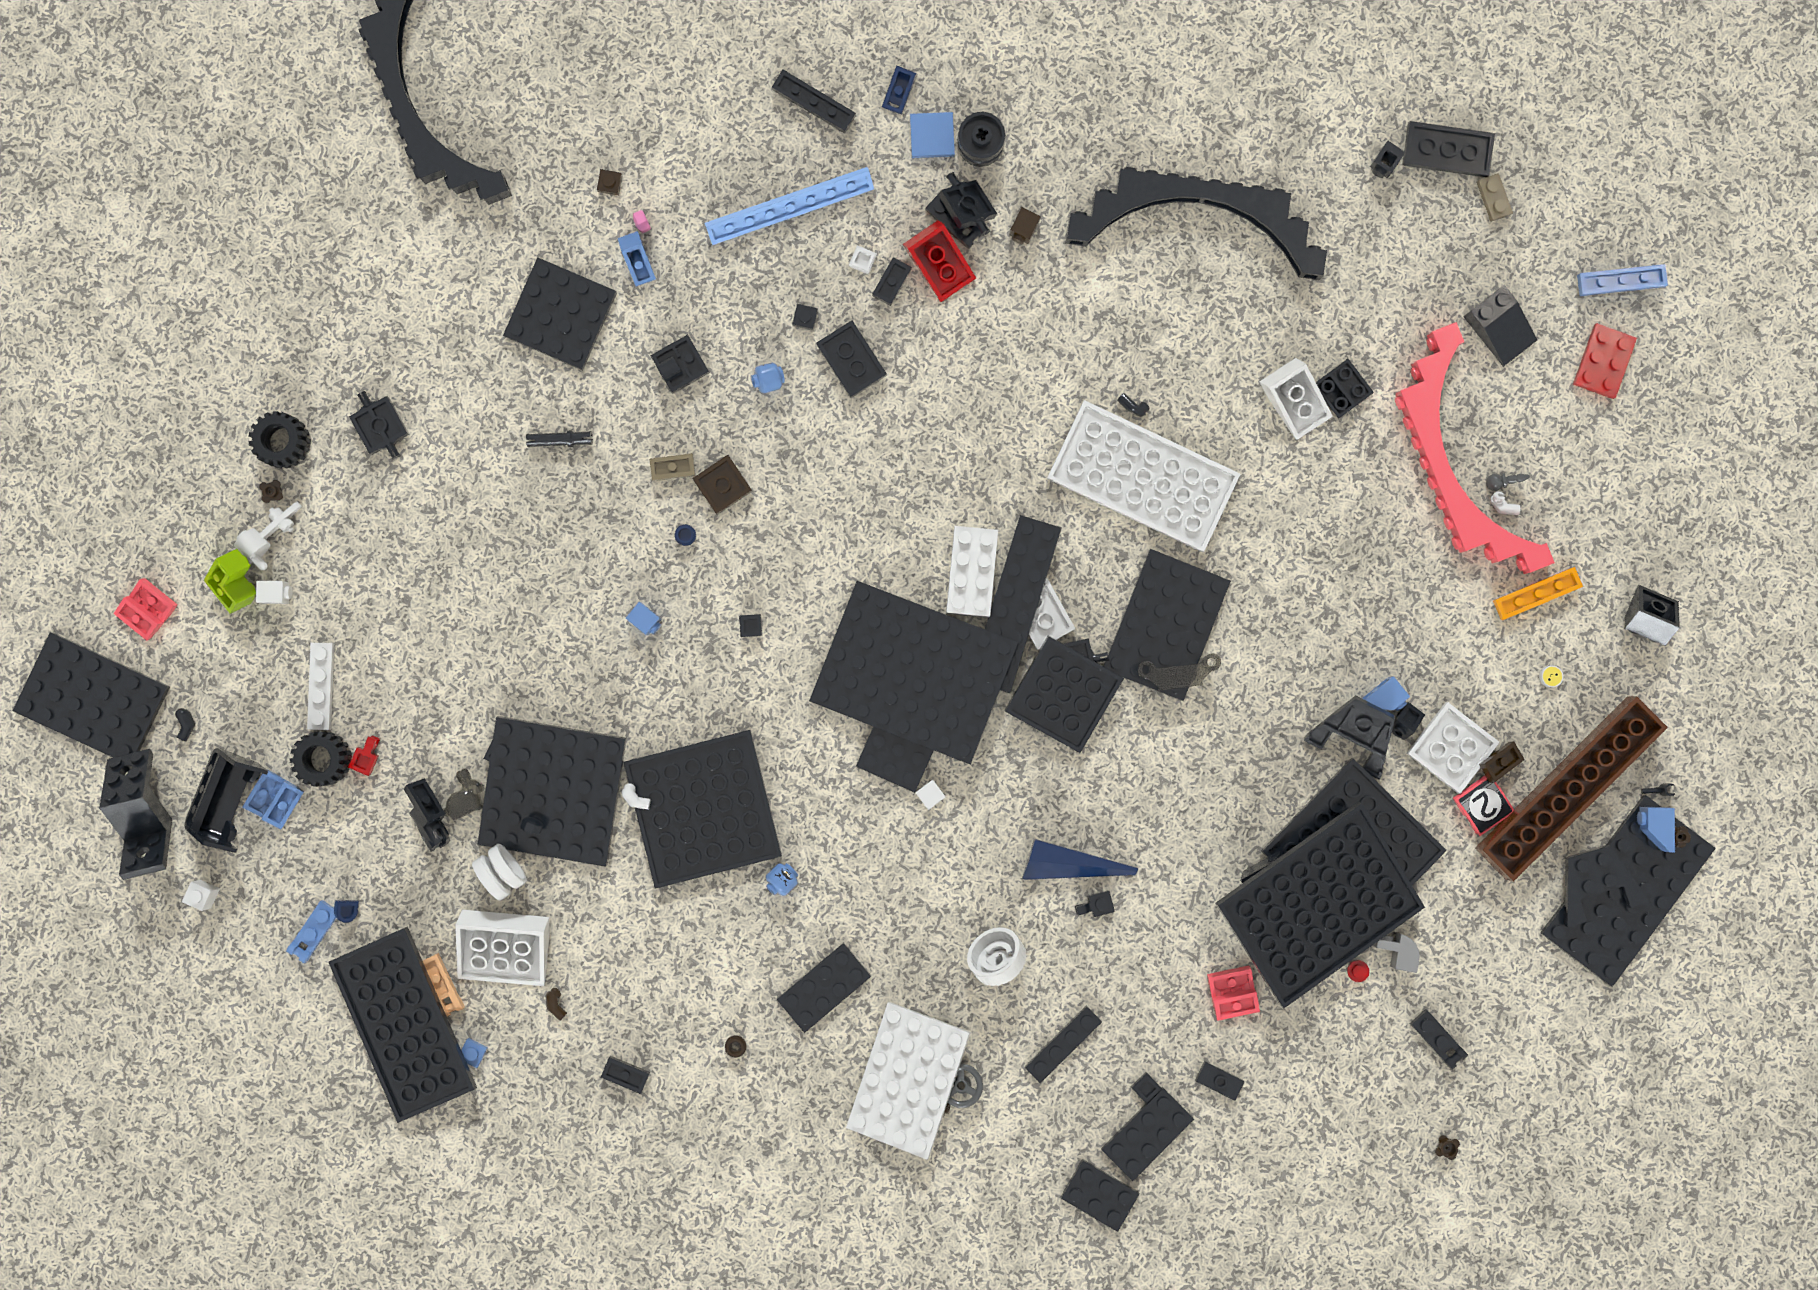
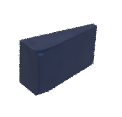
[882,65,917,115]

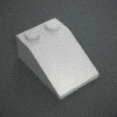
[1259,358,1333,440]

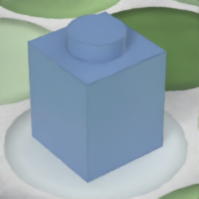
[625,602,662,636]

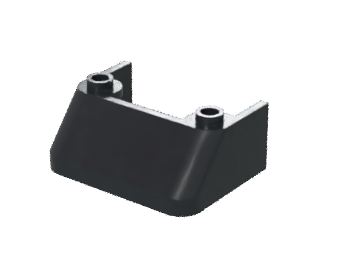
[184,748,268,853]

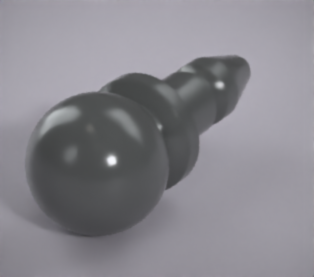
[1486,473,1530,491]

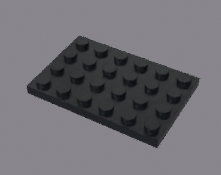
[1104,549,1231,701]
[12,632,170,757]

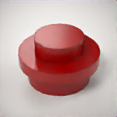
[1347,960,1369,982]

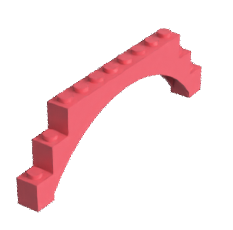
[1395,322,1555,574]

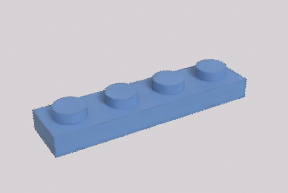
[1577,264,1668,296]

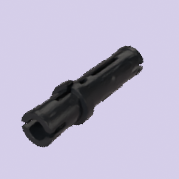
[526,430,593,448]

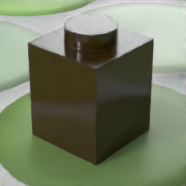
[1009,207,1041,244]

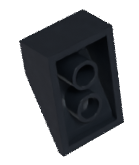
[1463,285,1537,367]

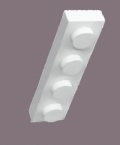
[307,643,335,730]

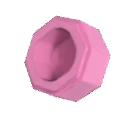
[633,210,651,233]

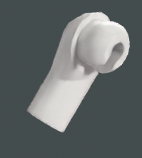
[622,784,651,810]

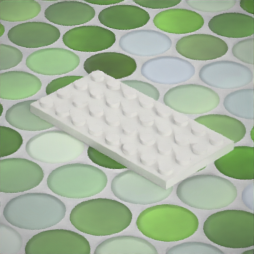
[1047,400,1240,552]

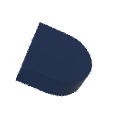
[334,900,359,923]

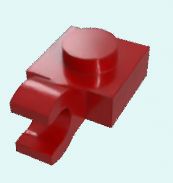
[348,735,380,776]

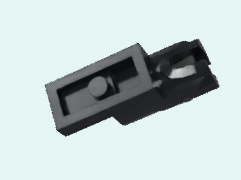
[404,778,450,852]

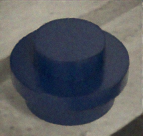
[674,524,696,546]

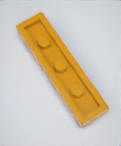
[1493,567,1583,620]

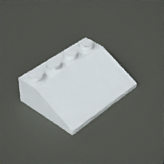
[456,910,549,986]

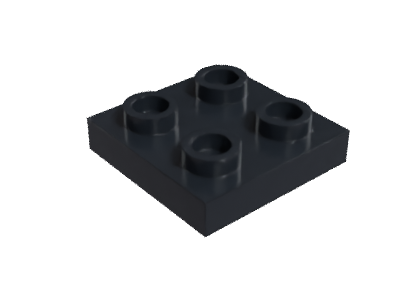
[650,334,710,394]

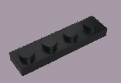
[772,69,856,133]
[1024,1005,1102,1083]

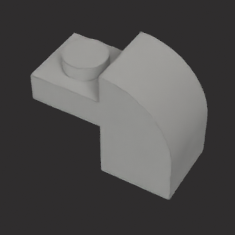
[1372,932,1420,973]

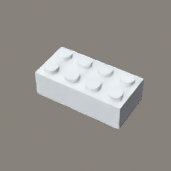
[946,526,998,618]

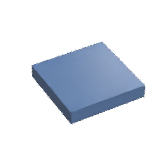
[910,112,955,158]

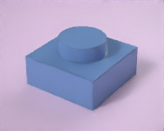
[461,1038,488,1068]

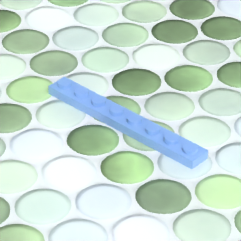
[705,167,874,245]

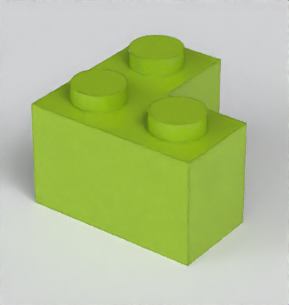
[203,549,256,614]

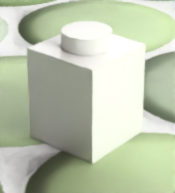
[256,581,293,604]
[182,880,220,911]

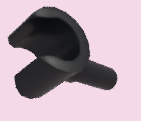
[1641,783,1675,796]

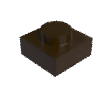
[597,169,622,196]

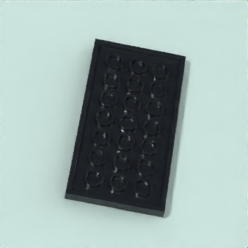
[1540,795,1716,987]
[328,926,477,1123]

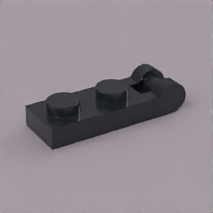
[925,194,982,249]
[1409,1009,1468,1070]

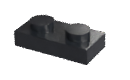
[872,257,912,306]
[600,1056,650,1094]

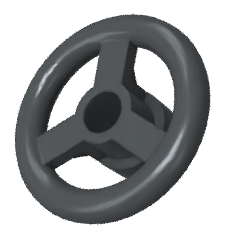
[947,1063,983,1108]

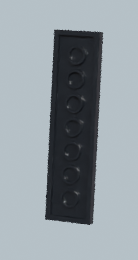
[985,515,1062,694]

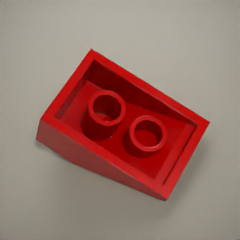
[902,220,976,302]

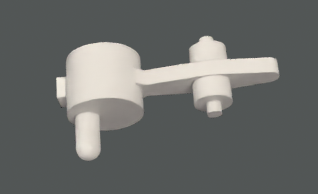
[234,502,302,570]

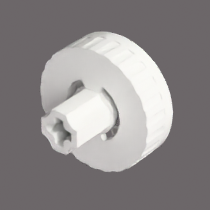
[967,927,1026,986]

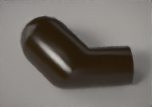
[545,988,567,1021]

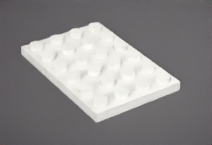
[846,1002,971,1160]

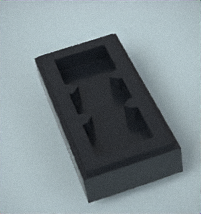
[1195,1061,1245,1101]

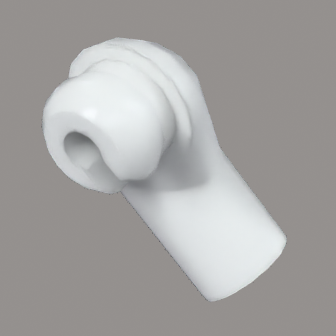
[1491,491,1520,515]

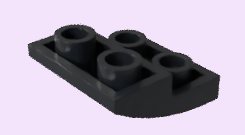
[1316,359,1374,419]

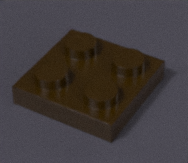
[692,455,752,515]

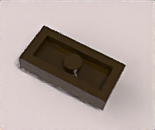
[1479,741,1525,783]

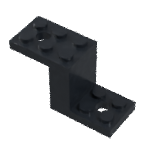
[99,749,172,880]

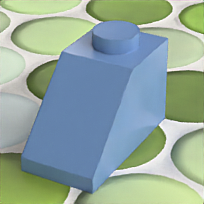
[618,231,656,286]
[1362,676,1410,711]
[1637,807,1675,852]

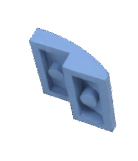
[242,769,304,829]

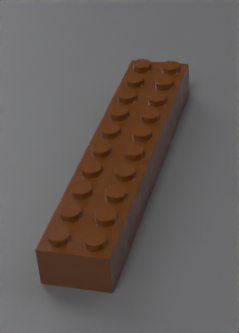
[1475,696,1668,882]

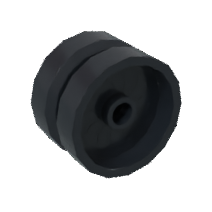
[957,111,1006,167]

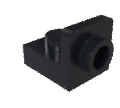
[1392,702,1425,740]

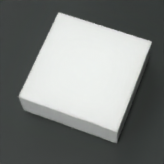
[849,245,877,275]
[915,780,945,810]

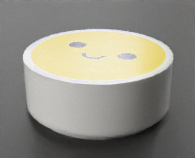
[1539,666,1563,687]

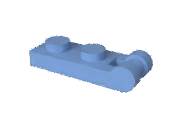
[286,900,336,964]

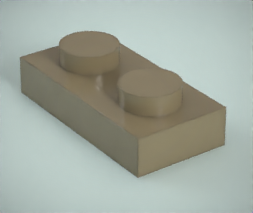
[1476,173,1513,222]
[649,453,696,481]

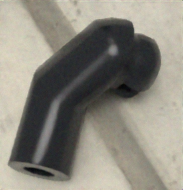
[1117,393,1150,417]

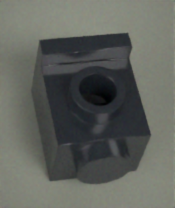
[1370,141,1406,178]

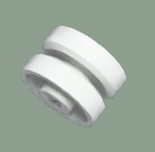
[472,844,527,901]

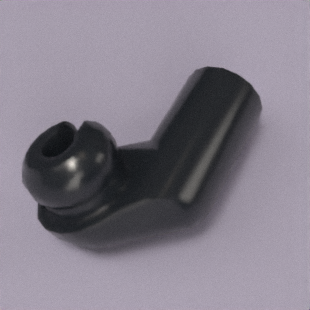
[175,708,195,742]

